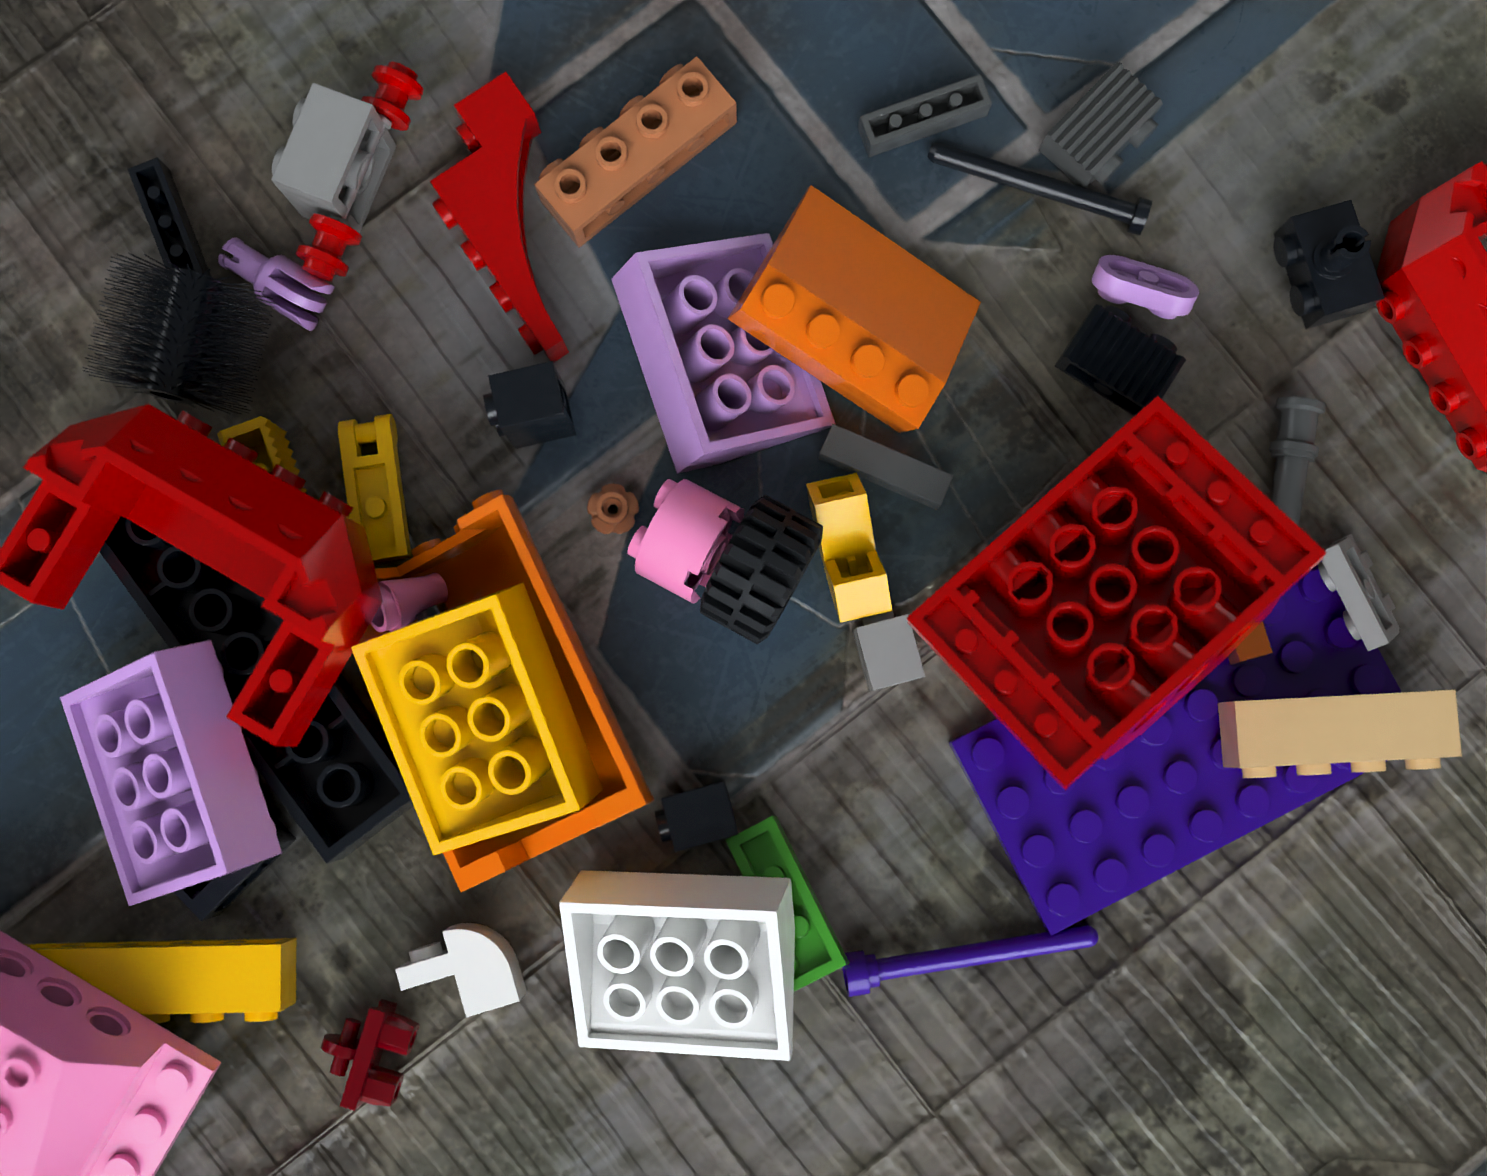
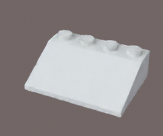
[559,870,795,1061]

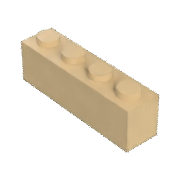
[1218,690,1462,778]

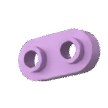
[1092,255,1199,319]

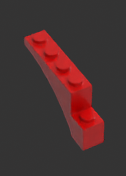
[430,71,569,363]

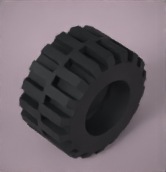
[700,495,823,645]

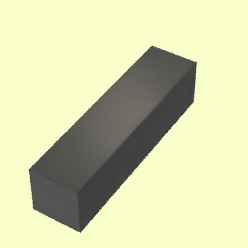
[858,74,992,157]
[818,424,954,510]

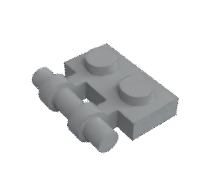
[1318,534,1400,651]

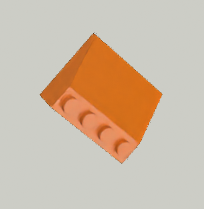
[728,185,981,433]

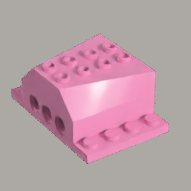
[0,931,222,1176]

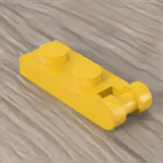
[338,414,412,563]

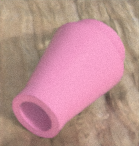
[370,573,448,632]

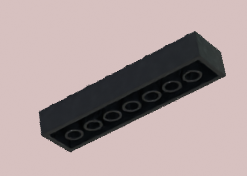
[99,517,414,864]

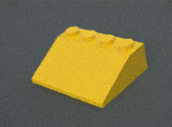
[351,582,603,855]

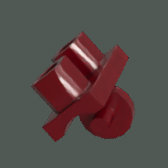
[320,999,420,1111]

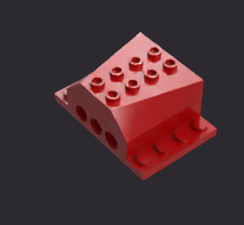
[906,396,1327,790]

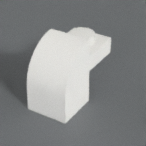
[395,923,527,1018]

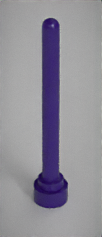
[842,926,1099,997]

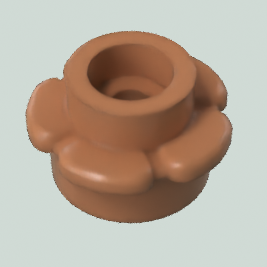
[587,483,639,535]

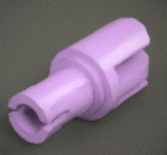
[218,237,335,331]

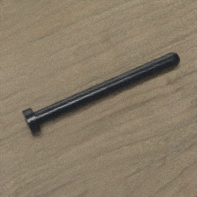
[928,142,1152,236]

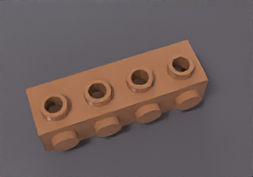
[534,56,737,248]

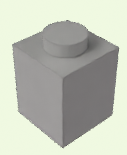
[852,609,925,692]

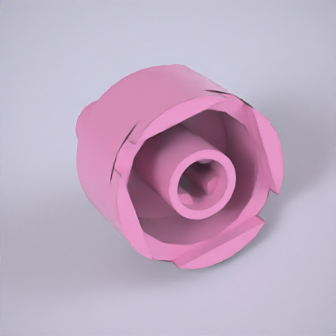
[627,479,744,604]

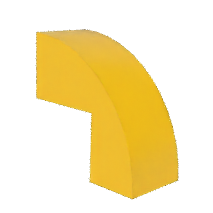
[806,473,892,623]

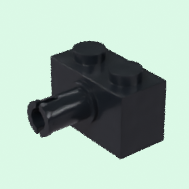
[1273,200,1385,329]

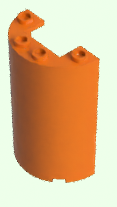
[352,489,654,892]

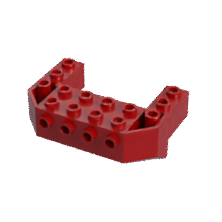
[1376,161,1487,472]
[0,404,383,747]

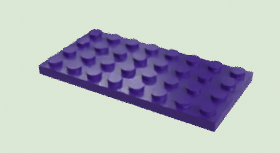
[948,561,1402,936]

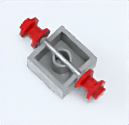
[271,61,424,281]

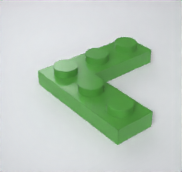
[726,816,850,992]

